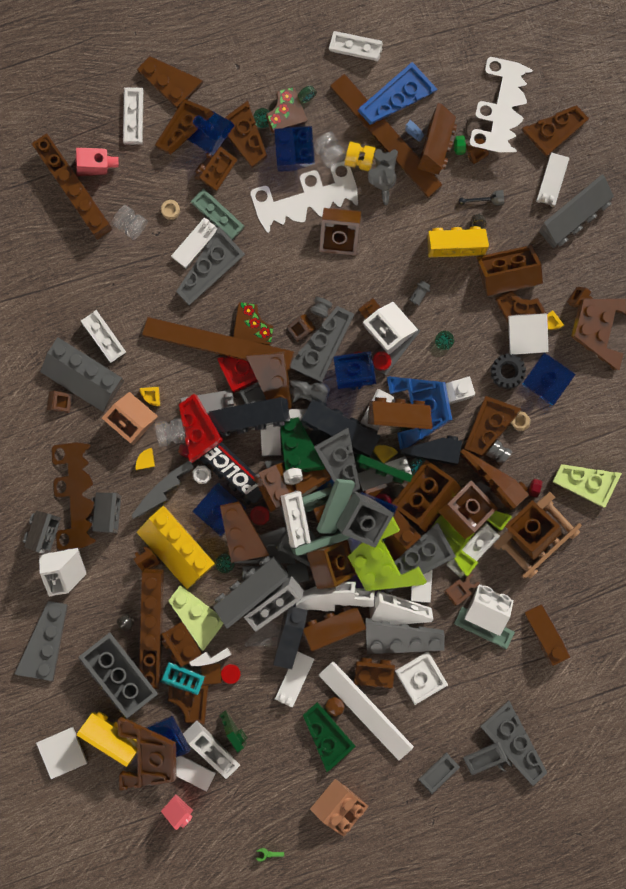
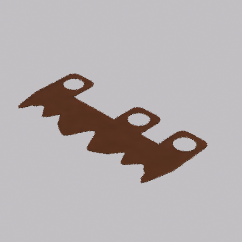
[52,442,96,550]

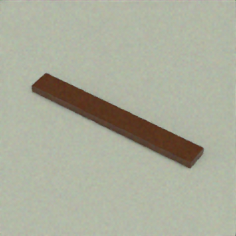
[330,74,442,198]
[142,317,294,371]

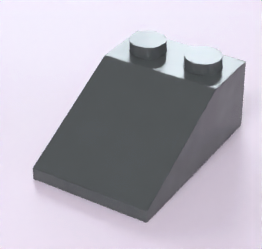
[23,510,61,554]

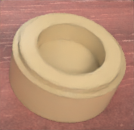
[161,200,180,220]

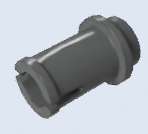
[409,280,431,306]

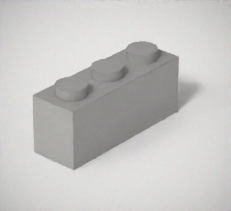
[244,576,304,631]

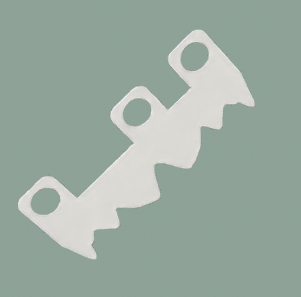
[470,57,533,152]
[251,161,358,233]

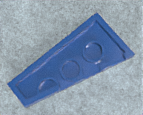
[358,62,438,125]

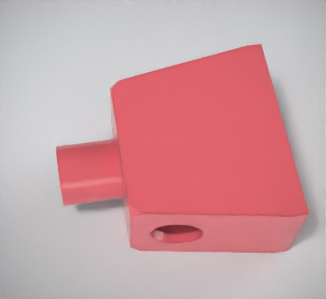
[76,148,119,176]

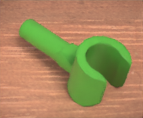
[256,848,284,861]

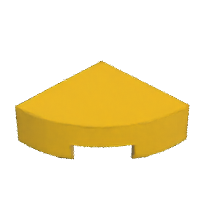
[547,310,564,330]
[140,387,160,406]
[373,445,398,463]
[136,448,155,470]

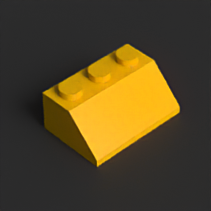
[427,226,489,258]
[77,711,137,767]

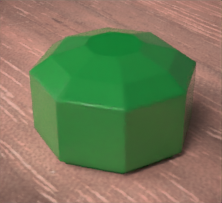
[453,135,466,155]

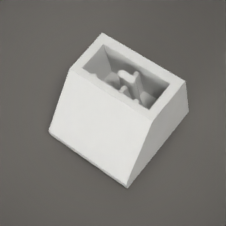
[363,302,418,354]
[39,548,86,596]
[465,584,513,636]

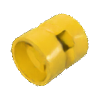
[344,141,376,171]

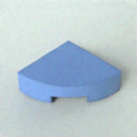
[405,120,424,141]

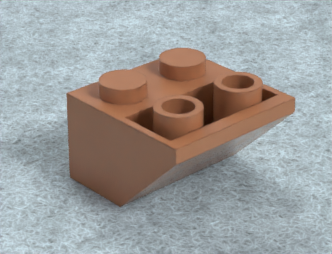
[102,392,158,445]
[310,779,369,837]

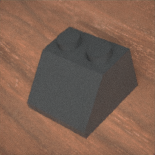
[336,491,394,547]
[90,492,121,534]

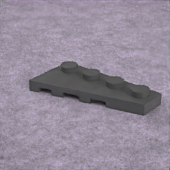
[290,306,354,383]
[480,700,547,786]

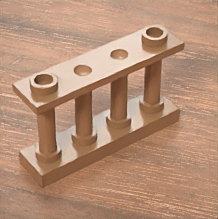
[492,492,582,579]

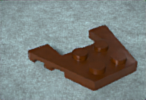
[571,299,626,370]
[117,717,177,791]

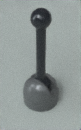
[458,190,504,206]

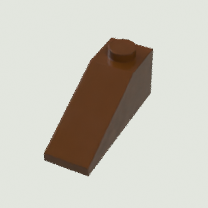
[524,604,571,666]

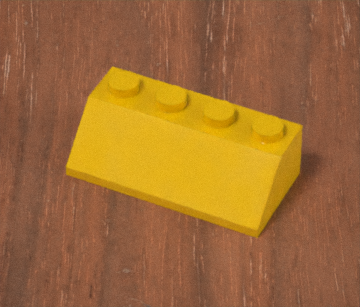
[136,506,216,590]

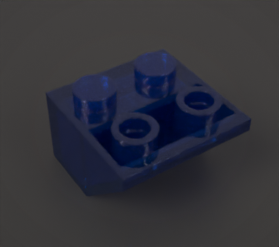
[274,126,315,172]

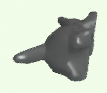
[368,149,398,205]
[290,380,330,403]

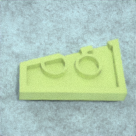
[552,464,622,508]
[169,585,223,651]

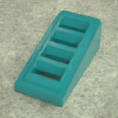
[160,662,205,695]

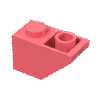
[161,794,193,830]

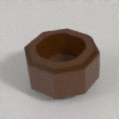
[325,697,345,717]

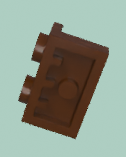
[194,146,237,191]
[161,622,202,667]
[354,658,395,688]

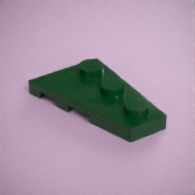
[280,417,325,472]
[354,454,413,484]
[303,702,356,772]
[220,710,248,753]

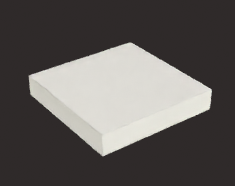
[508,313,548,355]
[395,651,448,705]
[36,727,88,779]

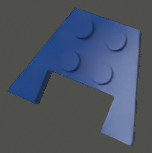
[387,376,452,450]

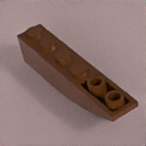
[31,133,113,240]
[140,569,164,689]

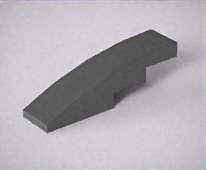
[132,461,195,520]

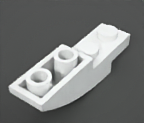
[296,582,375,611]

